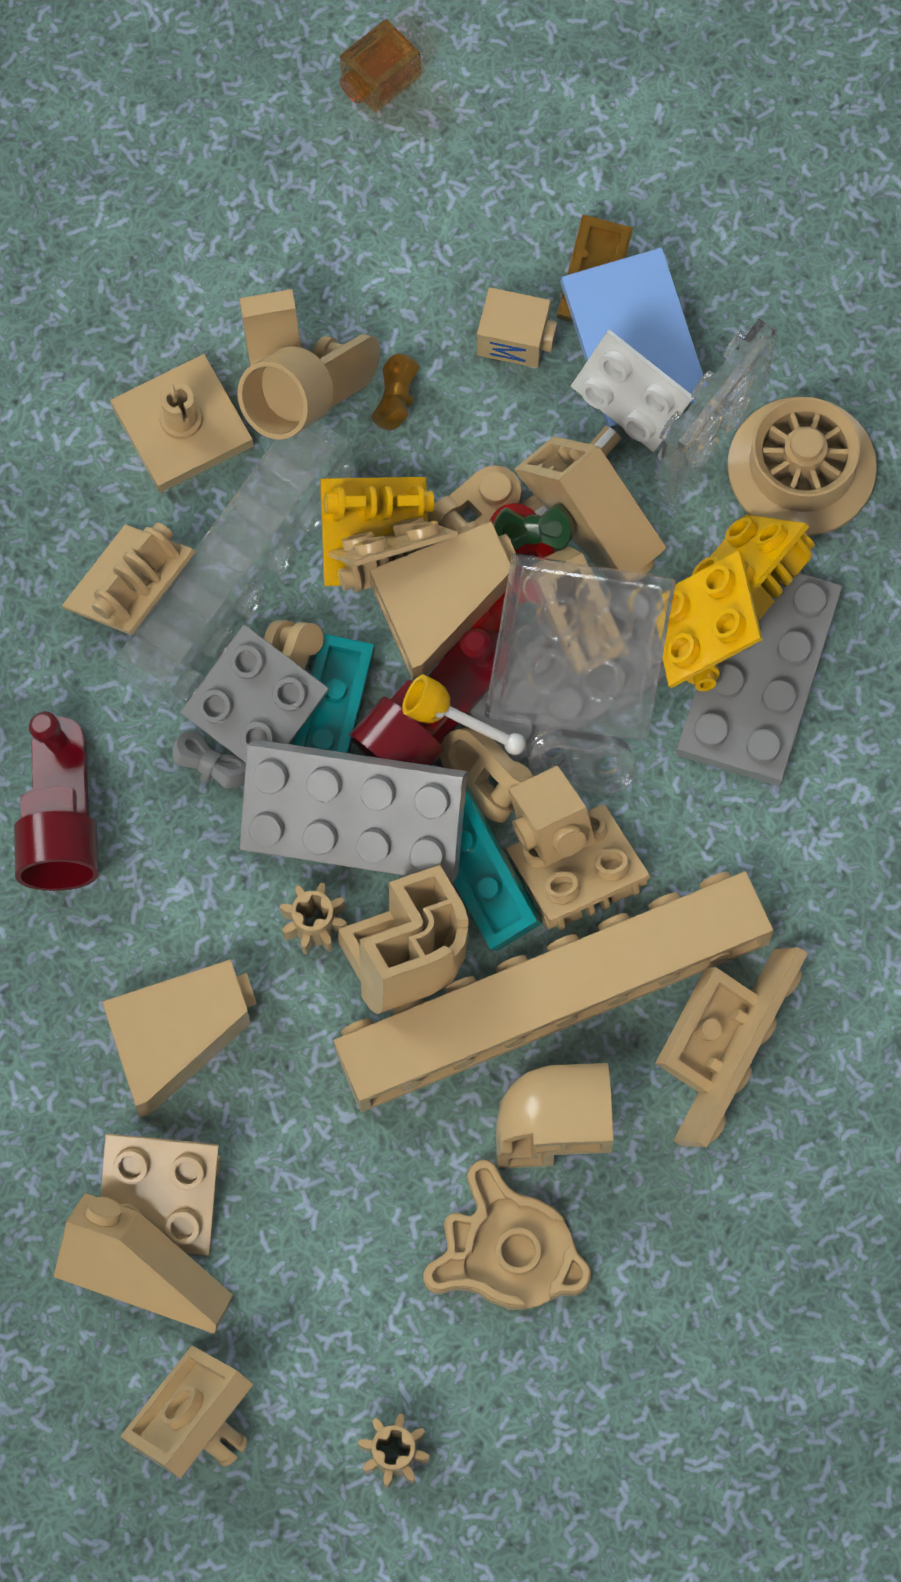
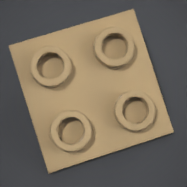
[328,517,458,593]
[62,522,196,635]
[506,804,651,930]
[101,1133,221,1256]

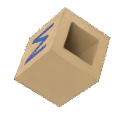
[477,287,558,368]

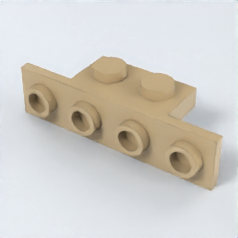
[655,947,808,1148]

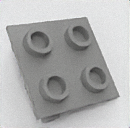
[180,624,329,763]

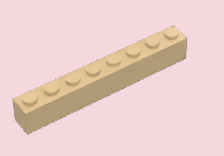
[333,871,773,1113]

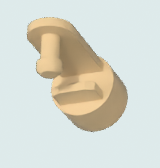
[238,334,380,440]

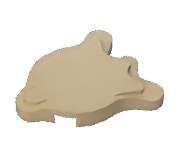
[423,1160,591,1310]

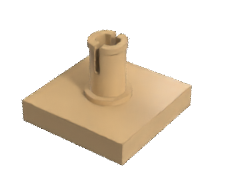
[110,354,254,493]
[120,1345,253,1479]

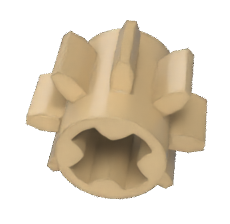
[280,883,347,955]
[358,1413,430,1489]

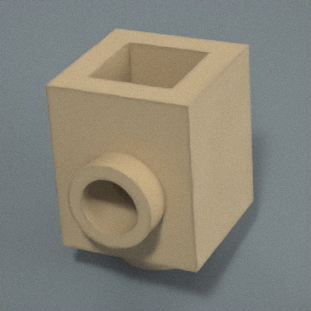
[509,765,596,867]

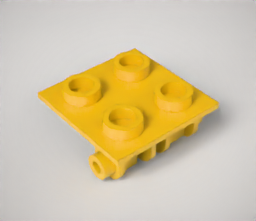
[320,477,434,586]
[692,514,815,622]
[649,550,763,691]

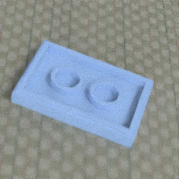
[560,247,710,429]

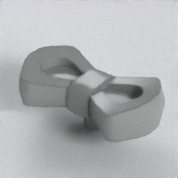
[172,731,246,789]

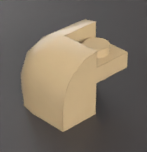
[338,865,468,1014]
[496,1063,614,1168]

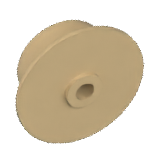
[727,397,877,536]

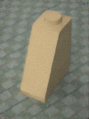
[514,436,667,582]
[370,521,518,681]
[102,959,257,1118]

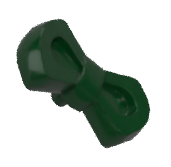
[493,504,574,550]

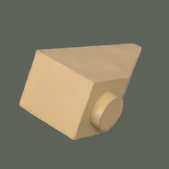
[53,1193,233,1334]

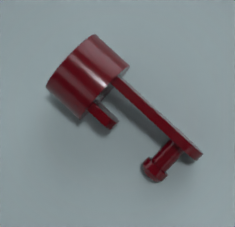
[348,628,510,766]
[14,711,99,891]

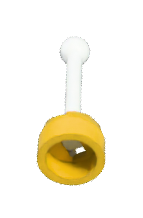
[402,675,526,755]

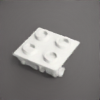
[570,330,694,452]

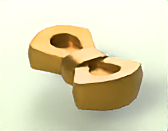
[371,353,420,431]

